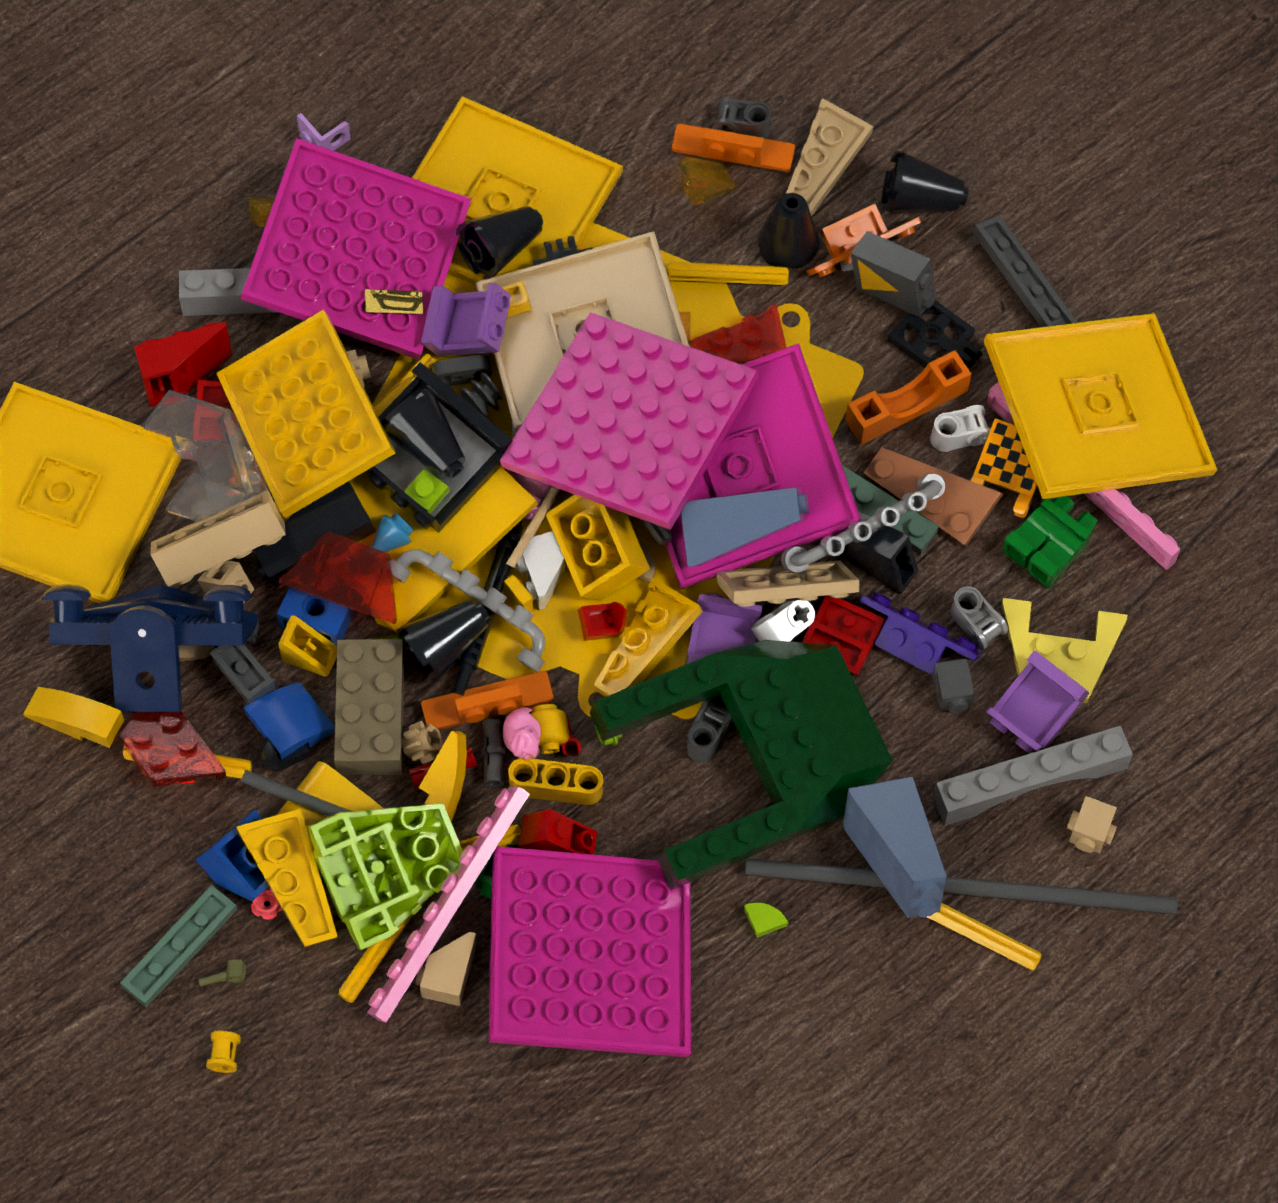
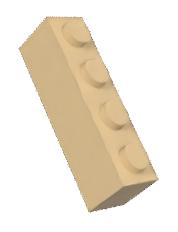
[151,490,286,587]

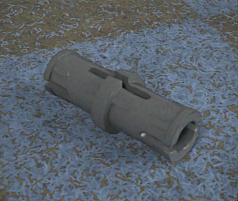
[480,719,506,788]

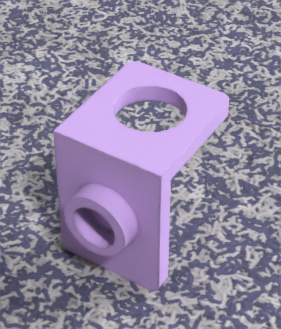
[297,113,351,151]

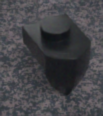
[260,737,310,772]

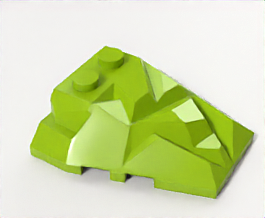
[308,803,463,950]

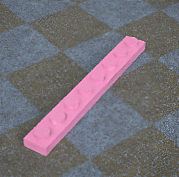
[986,382,1180,570]
[367,786,529,1022]

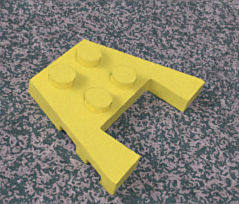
[1001,598,1127,703]

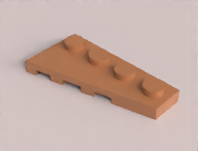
[864,447,1003,546]

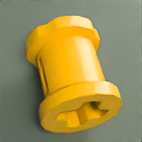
[206,1031,241,1073]

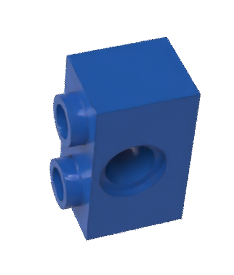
[276,582,353,646]

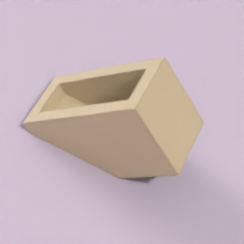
[416,932,477,1006]

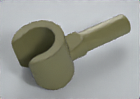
[199,959,246,987]

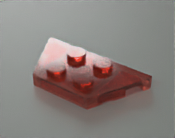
[278,531,397,625]
[120,710,226,787]

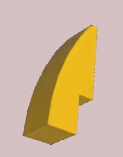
[23,687,124,748]
[419,731,467,821]

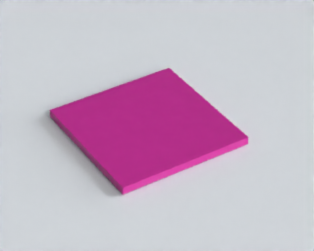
[666,343,862,589]

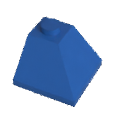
[196,810,269,901]

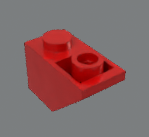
[519,809,597,855]

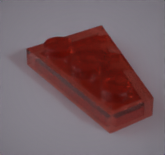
[690,304,787,364]

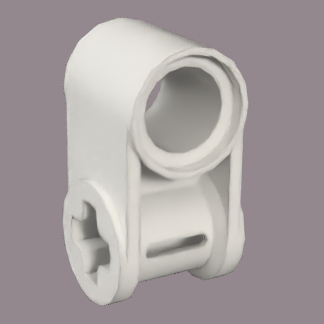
[930,405,991,452]
[750,600,815,642]

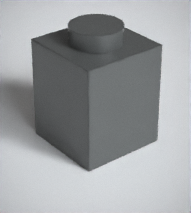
[932,659,975,713]

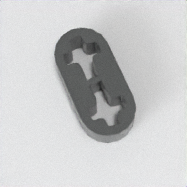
[431,355,492,386]

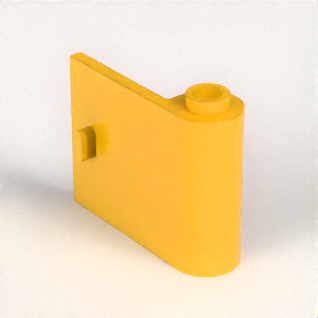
[277,761,384,850]

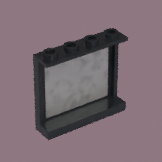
[367,362,513,533]

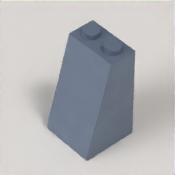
[681,488,809,567]
[843,777,947,918]

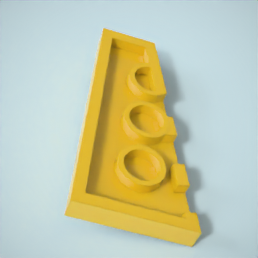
[594,578,703,697]
[236,808,338,947]

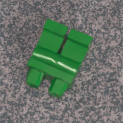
[1002,496,1097,589]

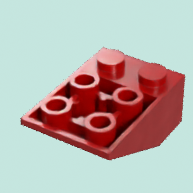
[134,321,232,407]

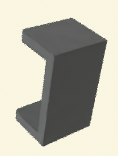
[209,645,276,705]

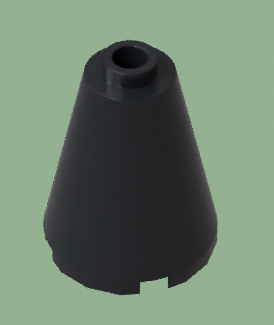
[881,151,969,212]
[758,193,819,269]
[456,206,543,279]
[382,389,466,479]
[396,600,490,683]

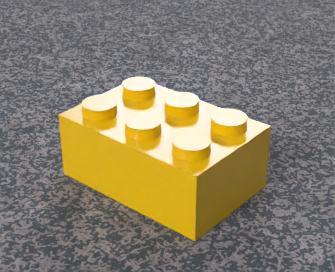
[546,495,650,601]

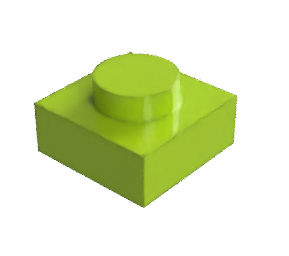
[404,468,450,514]

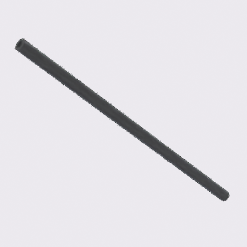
[745,858,1178,914]

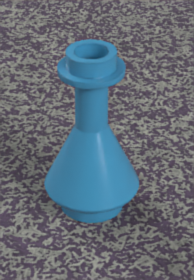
[347,513,413,578]

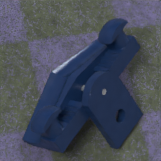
[42,584,258,712]

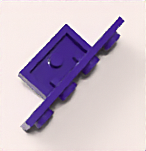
[861,592,982,674]

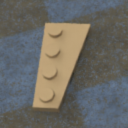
[786,98,873,216]

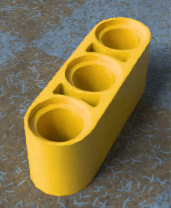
[508,758,603,805]

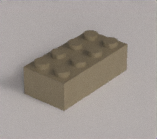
[334,639,404,775]

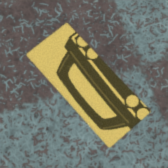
[365,289,423,314]

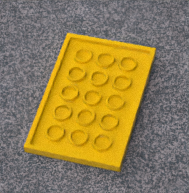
[216,309,396,518]

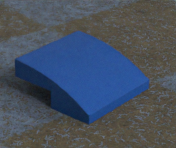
[243,682,335,760]

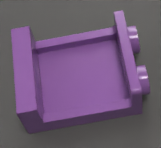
[421,283,511,356]
[685,593,762,665]
[987,650,1089,754]

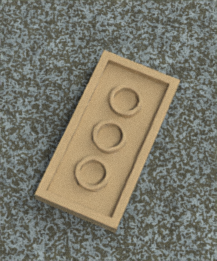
[717,561,859,607]

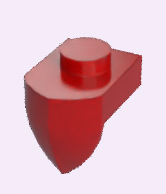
[578,602,628,641]

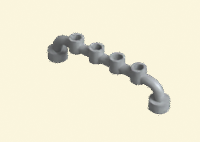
[781,473,945,572]
[383,550,545,672]

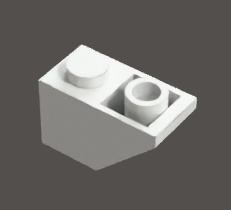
[516,531,565,610]

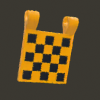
[971,418,1037,518]

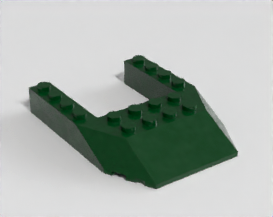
[589,640,893,890]

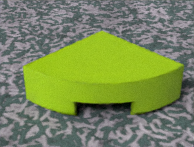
[744,903,788,938]

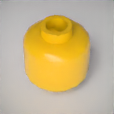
[530,704,569,754]

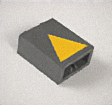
[851,231,937,317]

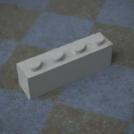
[179,268,278,316]

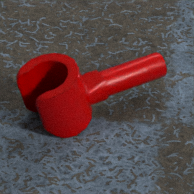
[561,715,581,758]

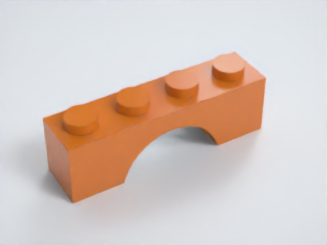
[845,350,972,445]

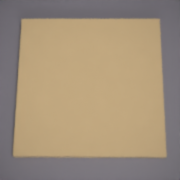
[475,231,689,433]

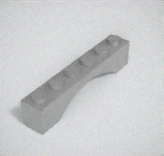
[933,725,1133,826]

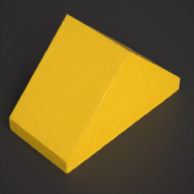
[278,615,337,677]

